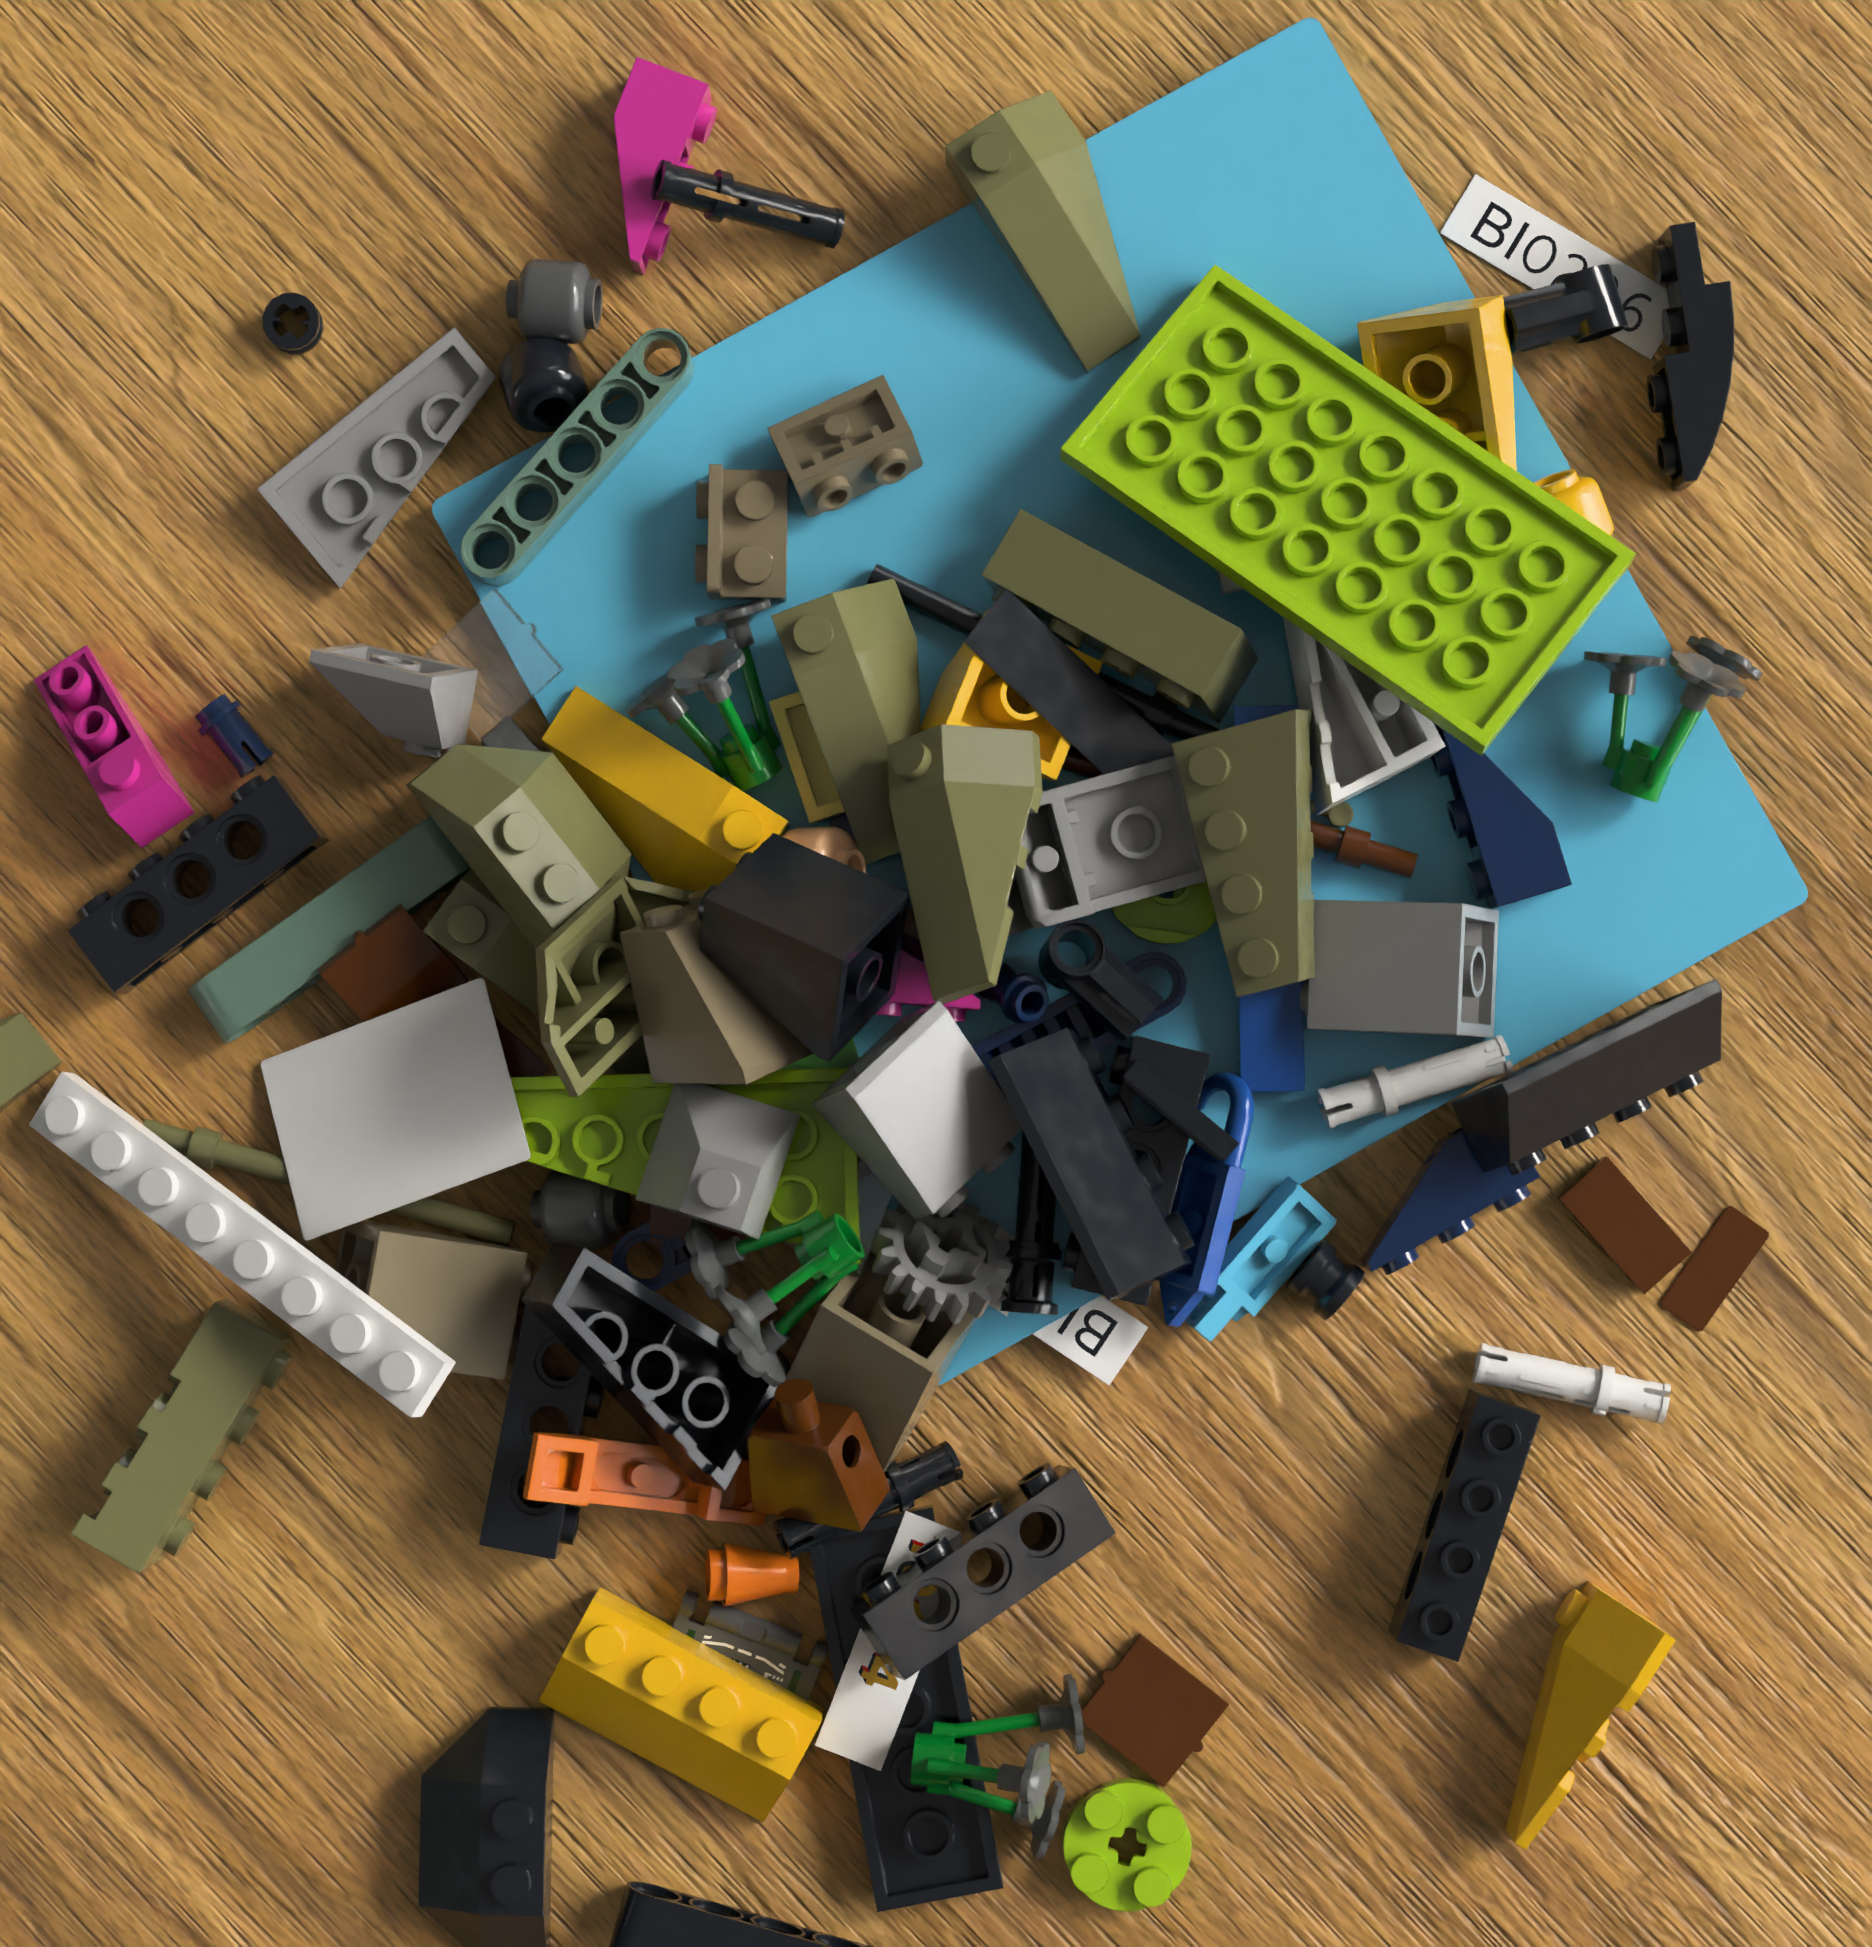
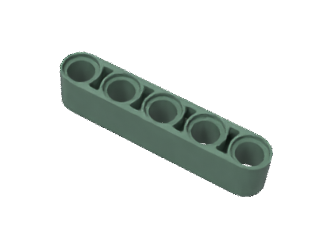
[460,328,694,586]
[188,817,471,1044]

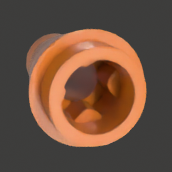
[705,1542,799,1607]

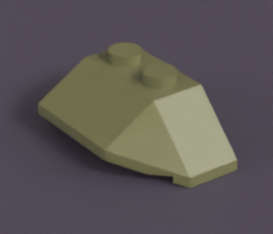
[406,744,631,949]
[535,876,697,1097]

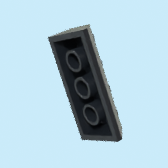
[1450,979,1722,1175]
[988,1028,1195,1300]

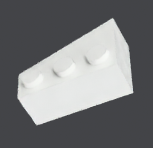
[1283,618,1445,816]

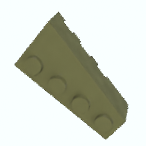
[981,509,1258,724]
[1171,709,1315,997]
[71,1299,292,1573]

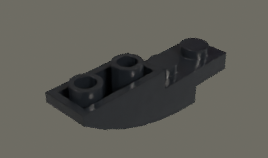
[1646,222,1734,491]

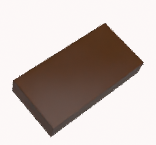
[1556,1156,1692,1295]

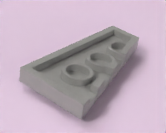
[257,327,496,588]

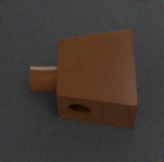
[747,1378,890,1532]

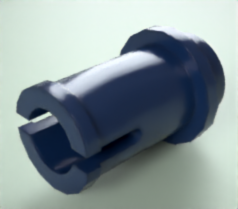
[195,694,274,778]
[978,963,1049,1024]

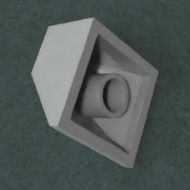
[309,643,478,757]
[635,1084,800,1240]

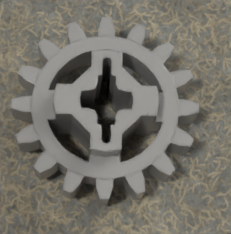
[870,1202,1013,1324]

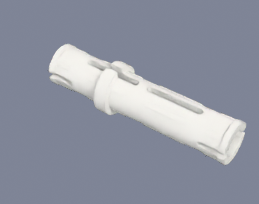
[1316,1035,1513,1129]
[1472,1343,1671,1425]

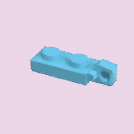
[1185,1176,1337,1342]

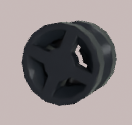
[1285,1239,1365,1321]

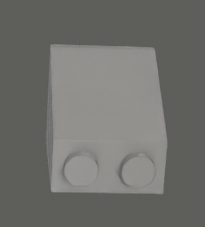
[1300,900,1499,1038]
[811,1000,1022,1219]

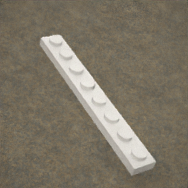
[29,1072,456,1418]

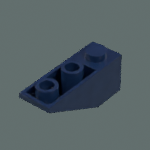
[1431,725,1572,909]
[1361,1127,1540,1275]

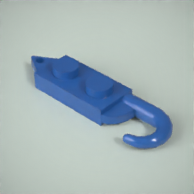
[1159,1072,1254,1327]

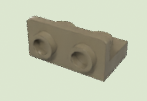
[767,375,923,518]
[695,464,789,601]

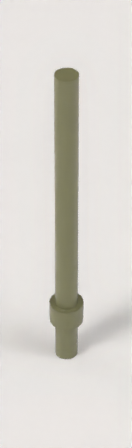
[143,1119,515,1246]

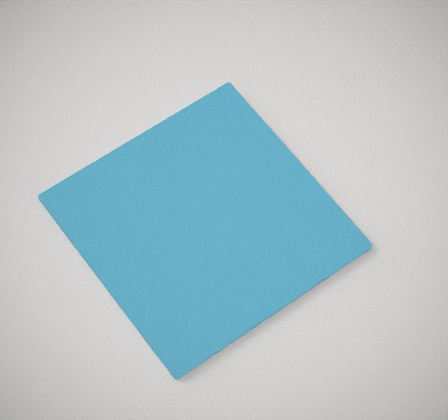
[432,18,1808,1386]

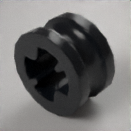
[262,293,324,355]

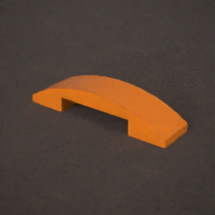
[523,1433,766,1526]

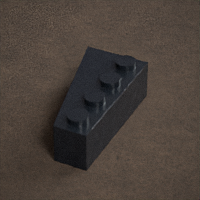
[522,1243,787,1491]

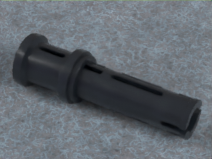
[1001,1132,1062,1315]

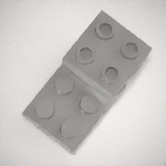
[1007,755,1207,936]

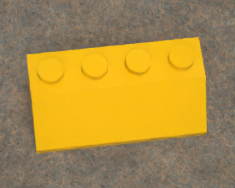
[539,1587,824,1823]

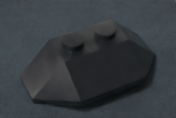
[418,1707,555,1947]

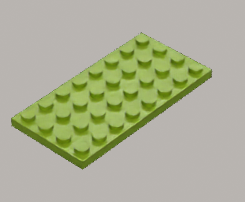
[1060,265,1636,756]

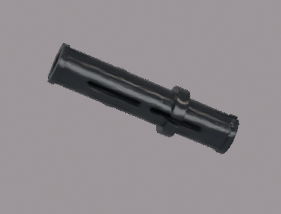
[651,160,845,249]
[773,1441,963,1560]

